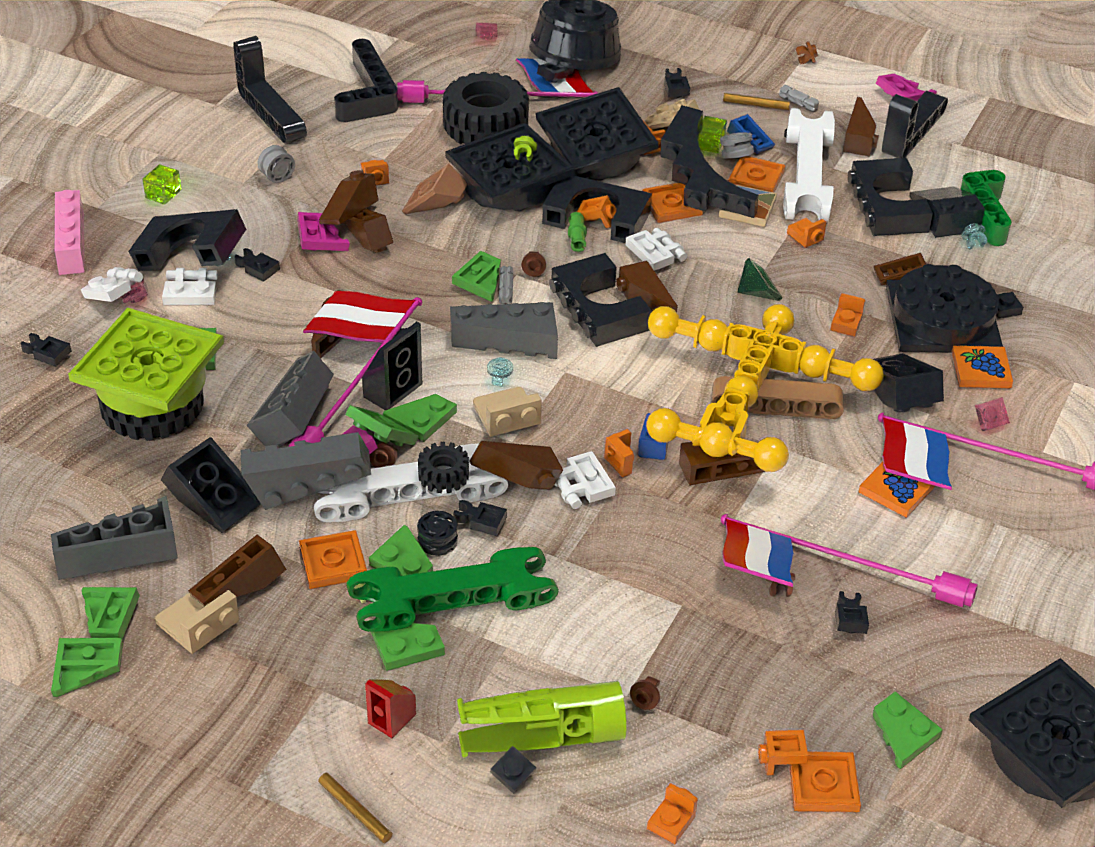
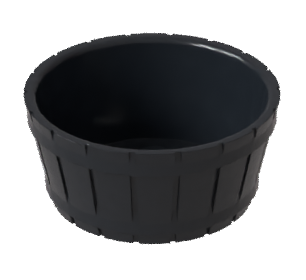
[529,0,621,70]

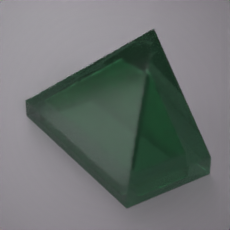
[737,258,783,301]

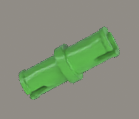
[568,212,587,252]

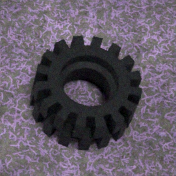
[418,442,469,494]

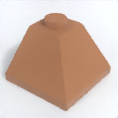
[402,163,467,214]

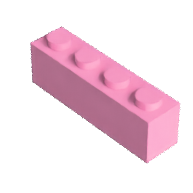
[55,190,85,275]

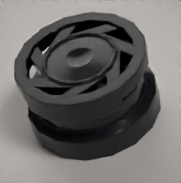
[417,510,458,556]

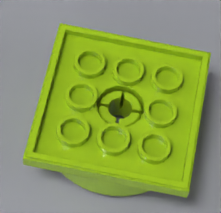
[68,307,224,418]

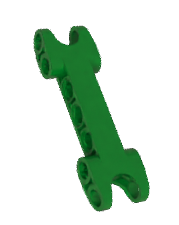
[346,547,559,632]

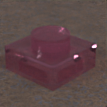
[476,23,498,40]
[121,278,148,303]
[975,397,1010,431]

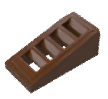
[873,253,926,285]

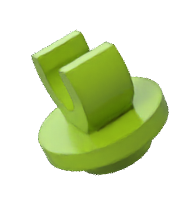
[514,136,537,161]

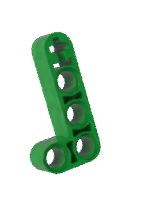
[960,170,1012,246]

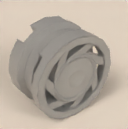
[720,132,754,158]
[257,145,295,183]

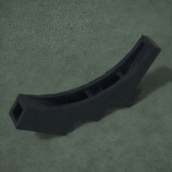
[661,105,759,218]

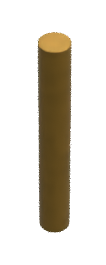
[723,93,790,110]
[318,772,393,843]

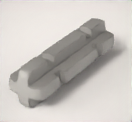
[779,85,819,112]
[499,266,513,304]

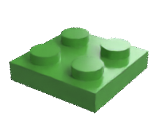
[345,405,419,447]

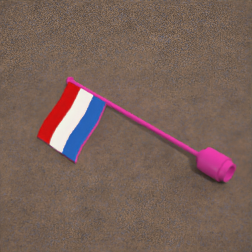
[397,58,598,103]
[878,412,1095,490]
[721,514,978,608]

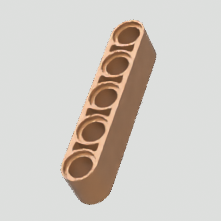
[712,376,844,419]

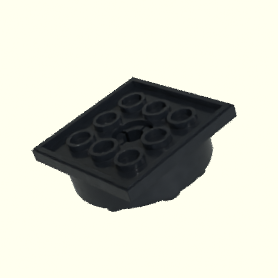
[536,87,659,181]
[445,123,575,211]
[886,264,1003,353]
[968,658,1095,808]

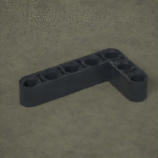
[233,35,307,144]
[334,38,398,122]
[882,91,948,158]

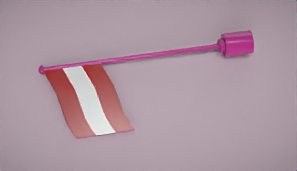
[288,291,422,447]

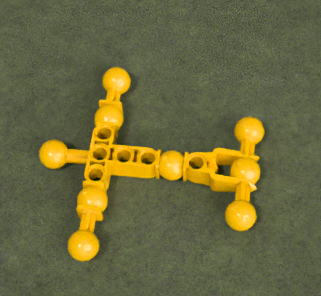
[646,304,884,472]

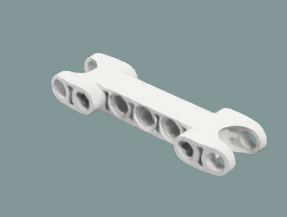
[783,108,835,223]
[314,444,508,522]

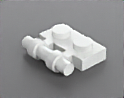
[626,228,688,271]
[81,267,143,302]
[162,268,218,305]
[554,451,616,509]

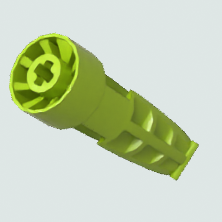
[457,681,627,757]

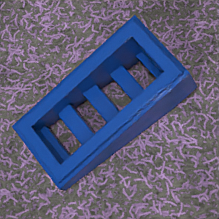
[727,114,775,154]
[638,413,669,460]

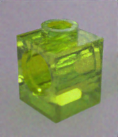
[698,116,727,154]
[142,164,181,205]

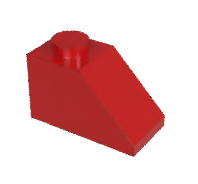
[365,679,416,739]

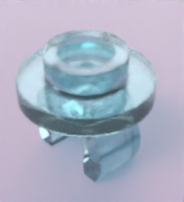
[961,223,987,249]
[487,357,513,387]

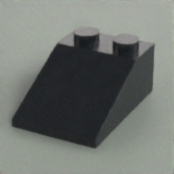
[909,186,985,238]
[362,321,423,410]
[873,353,944,412]
[160,437,261,533]

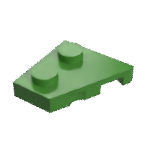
[452,251,501,302]
[383,394,457,442]
[369,525,433,576]
[81,587,140,639]
[369,619,445,671]
[51,638,123,697]
[873,692,943,769]

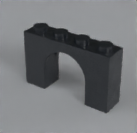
[848,158,933,236]
[542,175,652,243]
[128,209,247,271]
[549,253,652,347]

